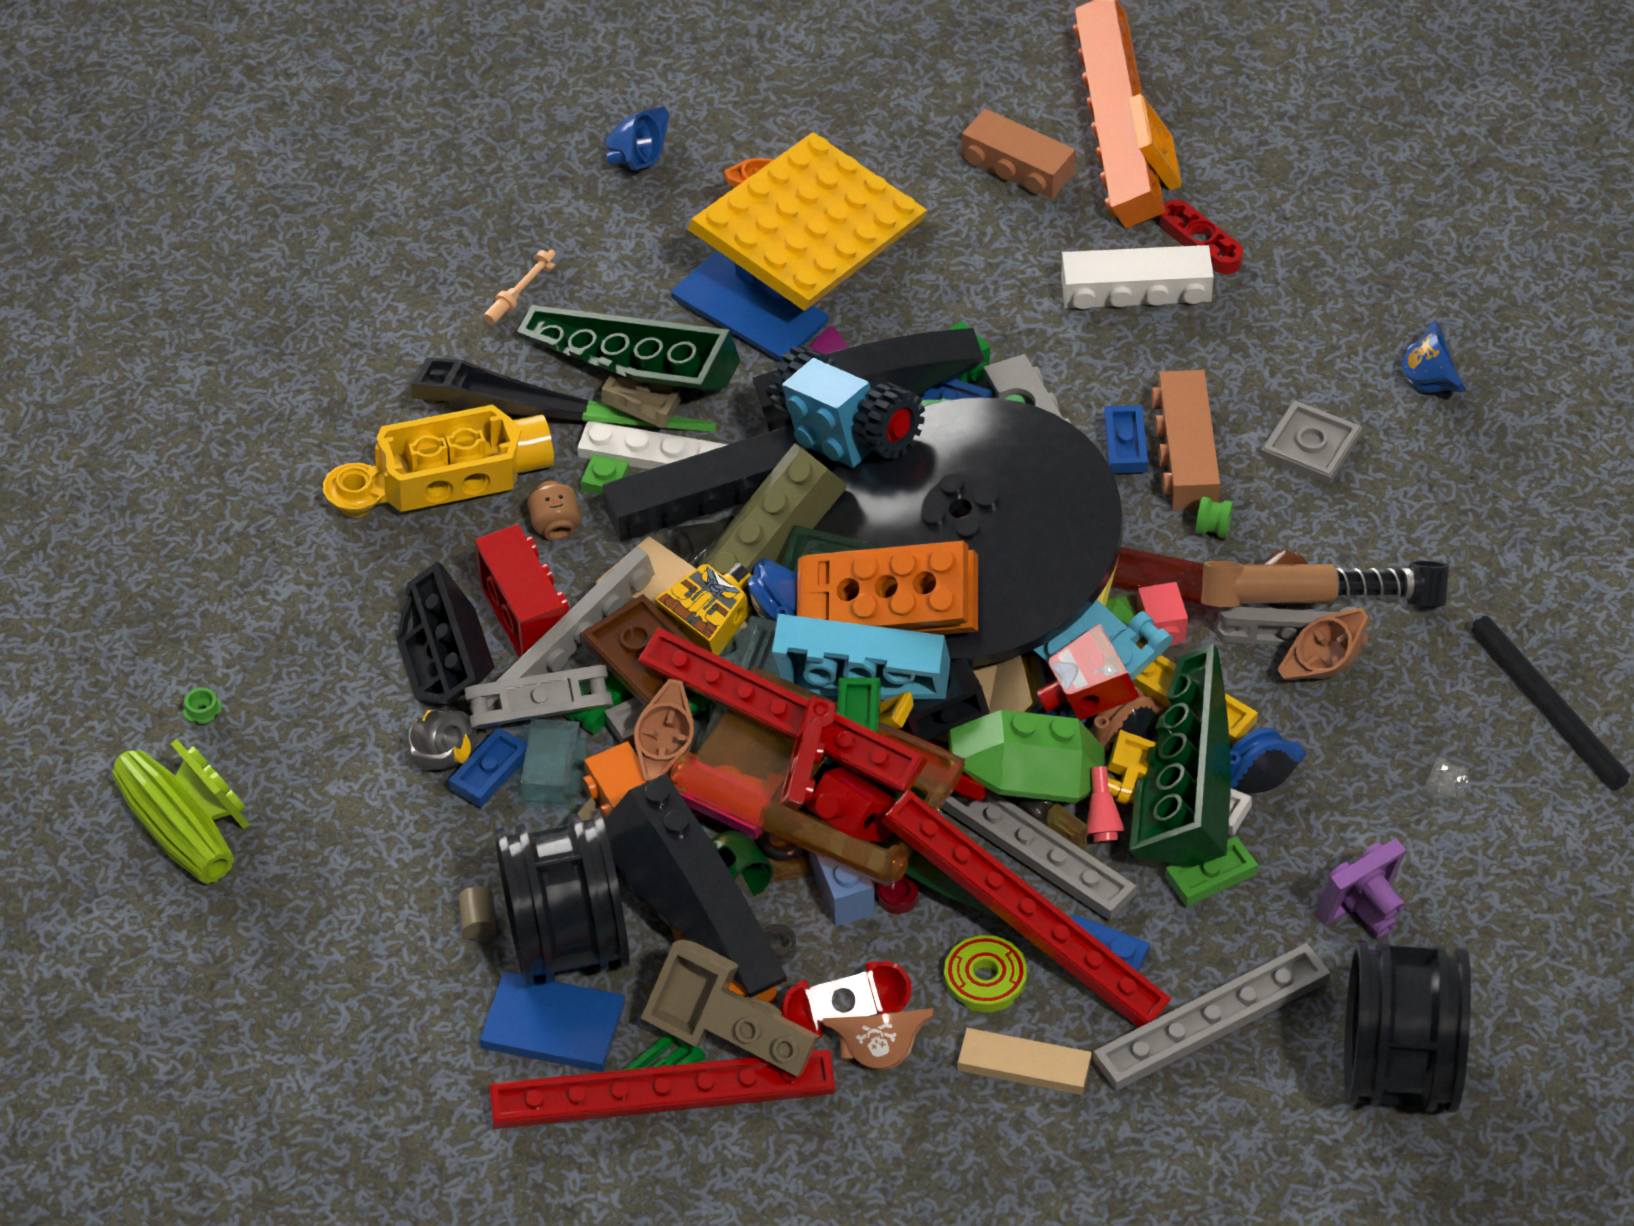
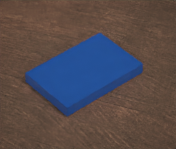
[480,972,626,1072]

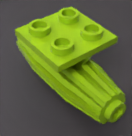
[112,739,250,884]

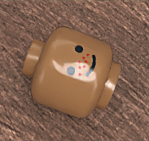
[527,481,581,541]

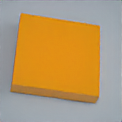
[1129,94,1182,190]

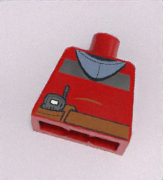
[1036,624,1140,719]

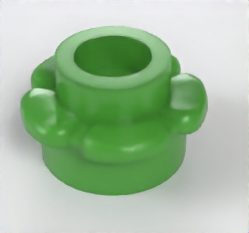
[183,687,222,725]

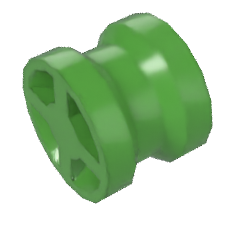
[1195,496,1234,539]

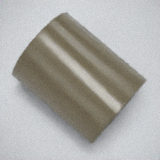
[459,886,497,941]

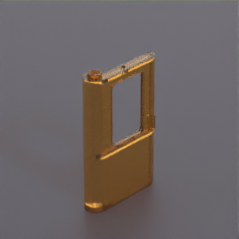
[670,666,965,886]

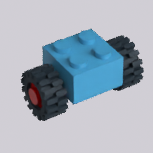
[768,345,925,468]

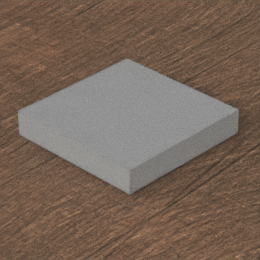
[1261,400,1363,485]

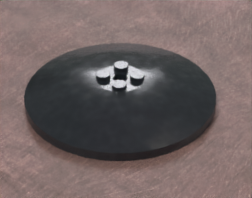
[810,398,1123,667]

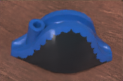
[1230,728,1306,794]

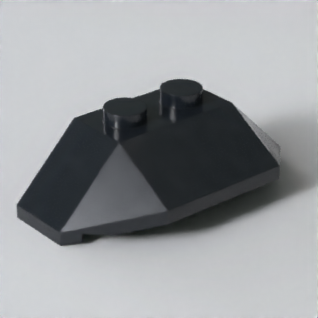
[397,561,495,704]

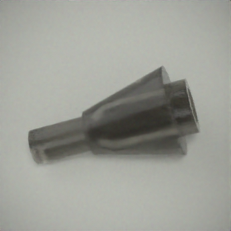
[670,515,734,563]

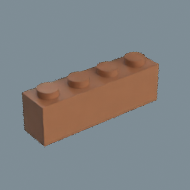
[1151,370,1220,510]

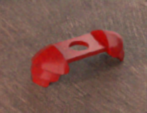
[780,961,911,1039]

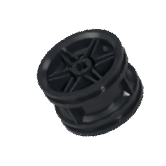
[494,810,630,987]
[1343,940,1471,1113]

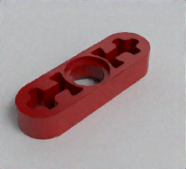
[1159,200,1243,274]

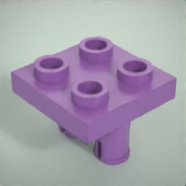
[1315,838,1407,939]

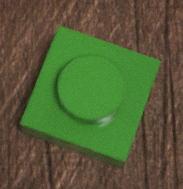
[581,454,629,496]

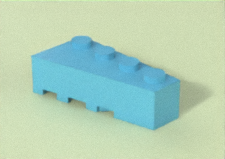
[772,614,951,701]

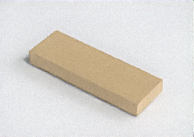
[957,1028,1092,1095]

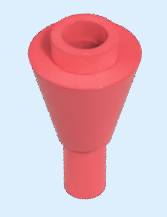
[1085,766,1125,843]

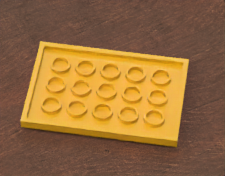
[688,132,927,311]

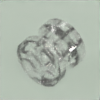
[1425,756,1472,805]

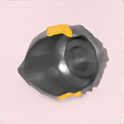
[407,710,478,770]

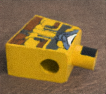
[655,563,751,656]

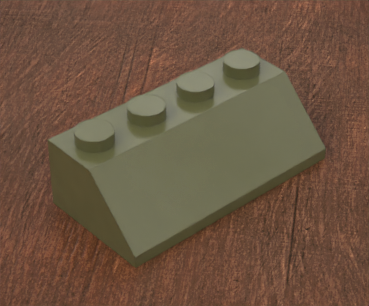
[697,444,848,606]

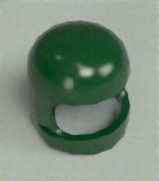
[711,831,774,900]

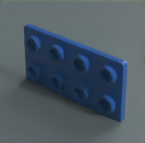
[671,251,829,363]

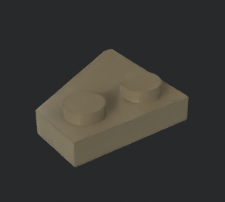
[601,373,683,428]

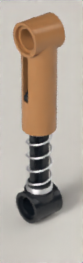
[1201,561,1449,607]

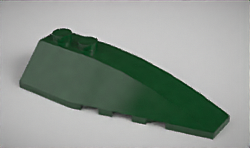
[517,305,741,390]
[1130,644,1231,868]

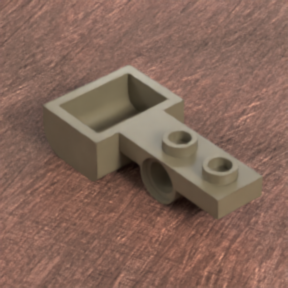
[641,940,819,1077]

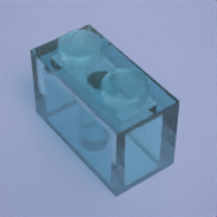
[521,719,588,810]

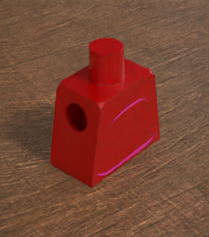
[807,766,897,842]

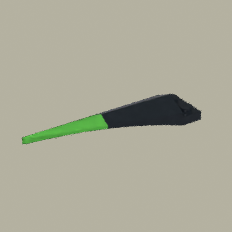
[412,357,716,432]

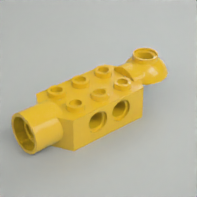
[323,405,554,518]

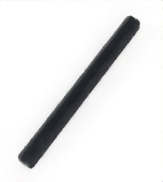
[1472,615,1630,790]

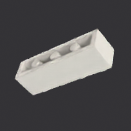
[1061,245,1214,309]

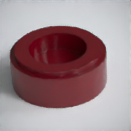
[877,873,918,914]

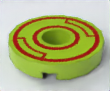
[944,935,1027,1013]

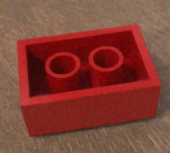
[475,524,569,659]

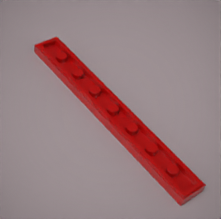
[637,627,927,794]
[881,789,1172,1028]
[489,1049,836,1129]

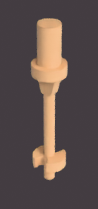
[483,250,556,326]

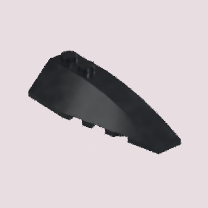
[752,328,985,431]
[604,774,787,997]

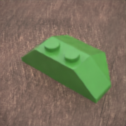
[948,709,1108,803]

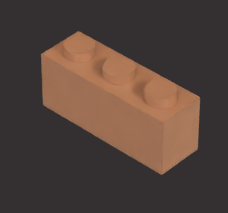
[961,108,1076,199]

